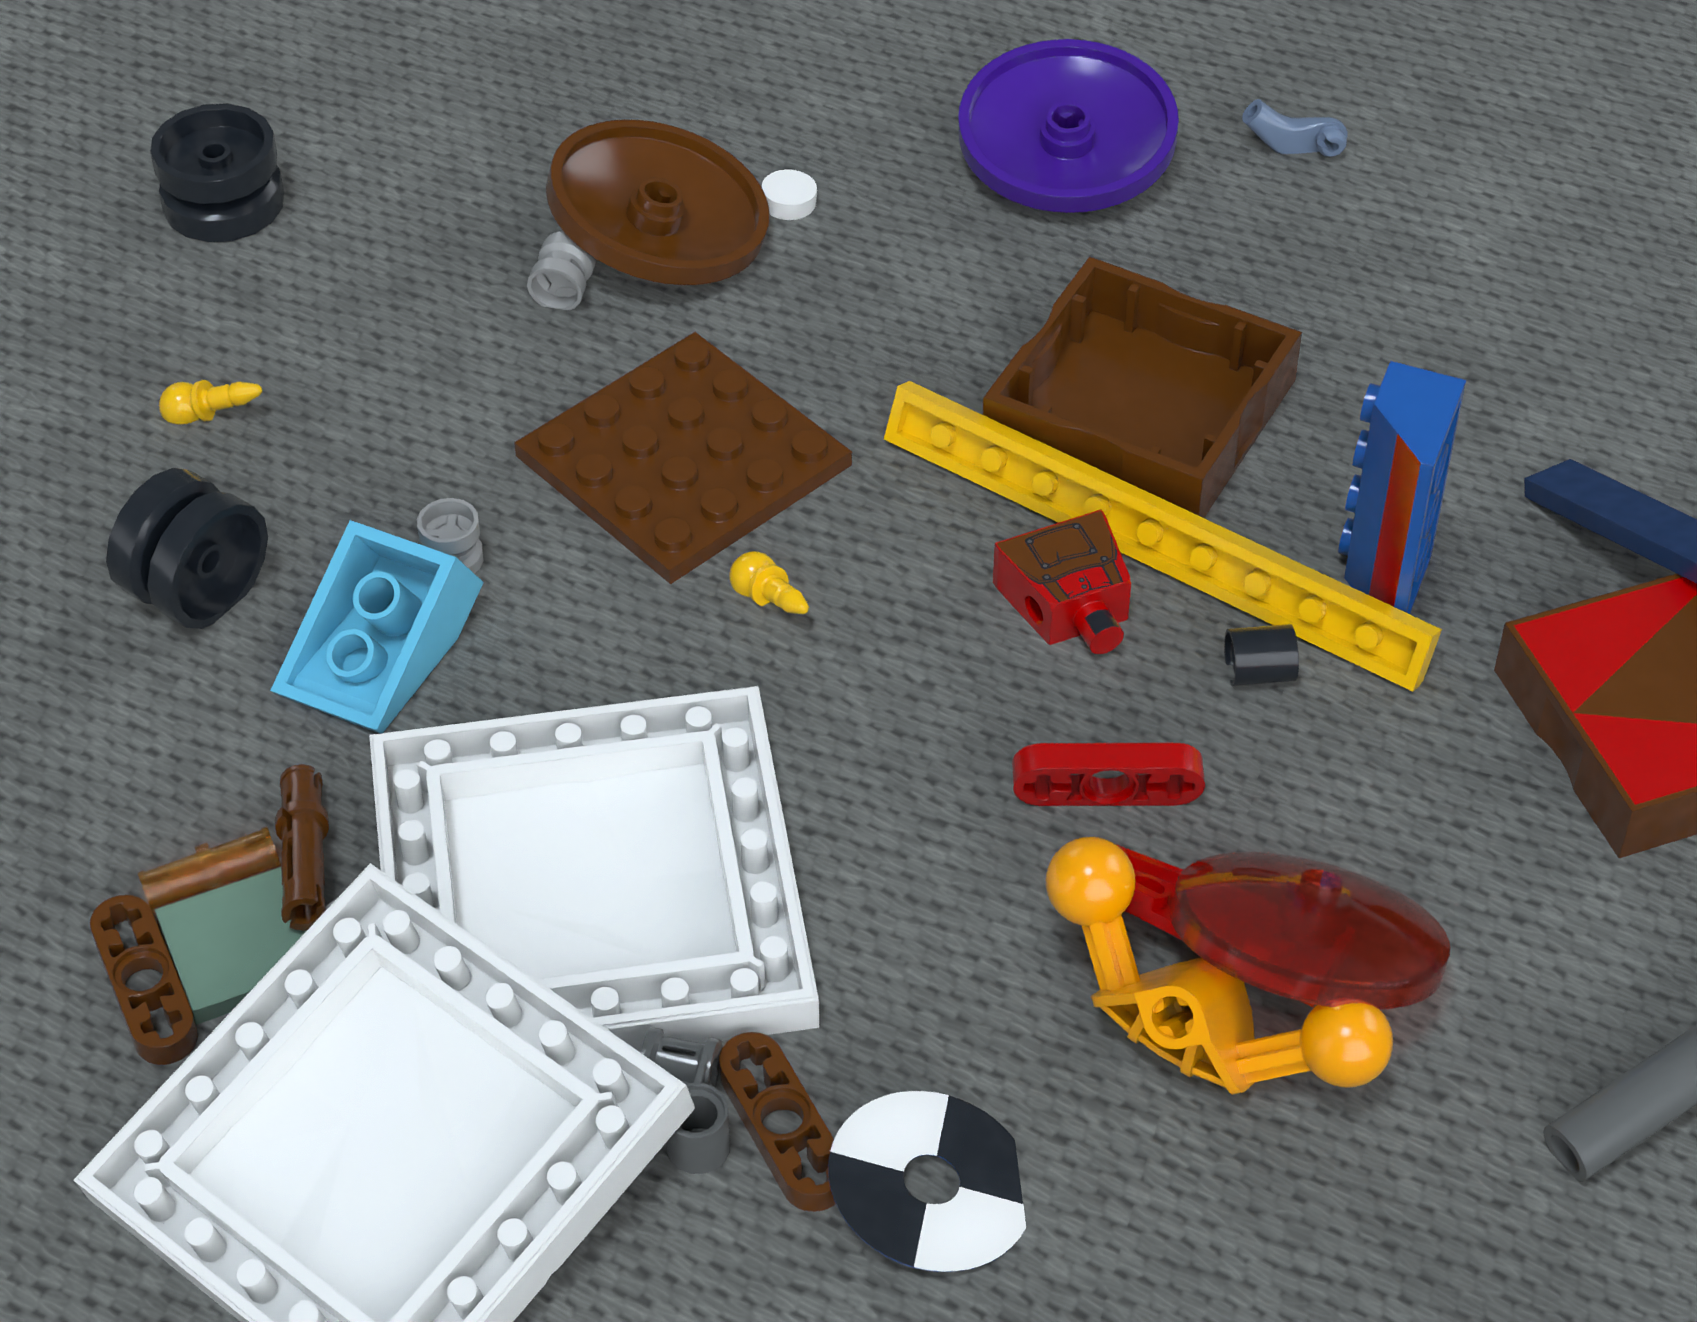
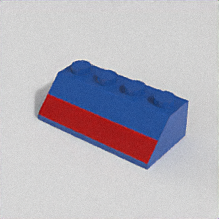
[1338,361,1466,614]

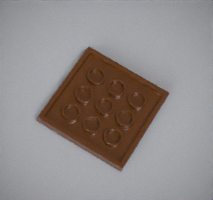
[514,332,852,584]

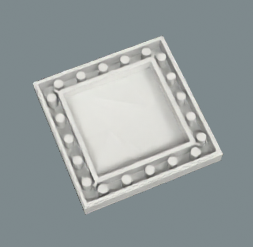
[369,686,819,1052]
[73,863,695,1322]

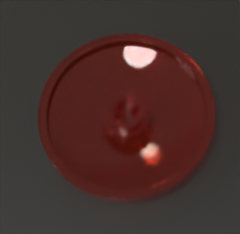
[1170,852,1451,1010]

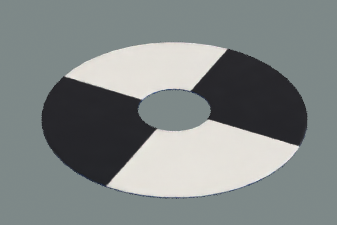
[828,1091,1026,1272]

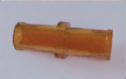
[138,826,281,913]

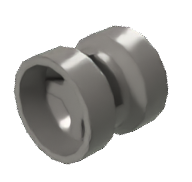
[527,231,597,310]
[417,498,484,574]

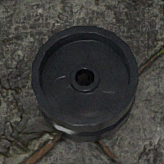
[150,103,284,242]
[106,468,268,629]

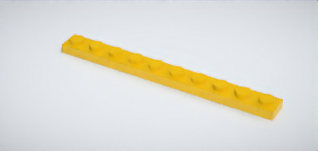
[884,381,1442,692]

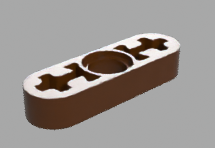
[90,895,198,1065]
[719,1032,836,1212]

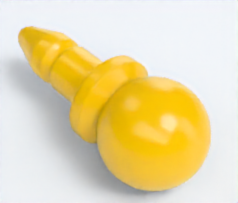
[159,380,263,424]
[729,551,809,614]

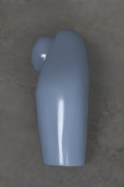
[1242,99,1347,157]

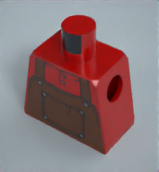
[993,509,1131,654]

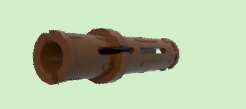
[275,764,329,931]

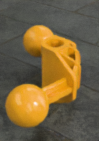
[1046,837,1393,1095]

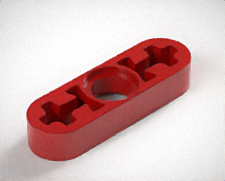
[1012,743,1205,806]

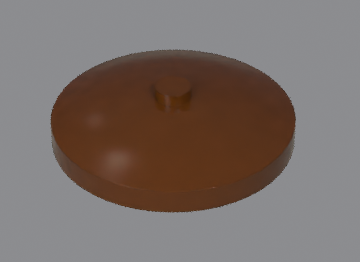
[546,119,770,285]

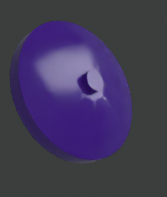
[958,39,1179,213]

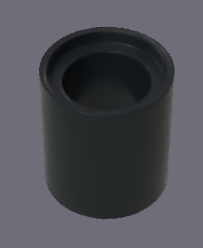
[1224,624,1299,686]

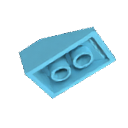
[270,520,484,734]

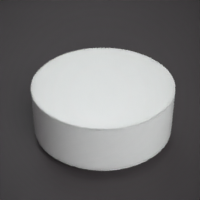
[762,170,817,220]

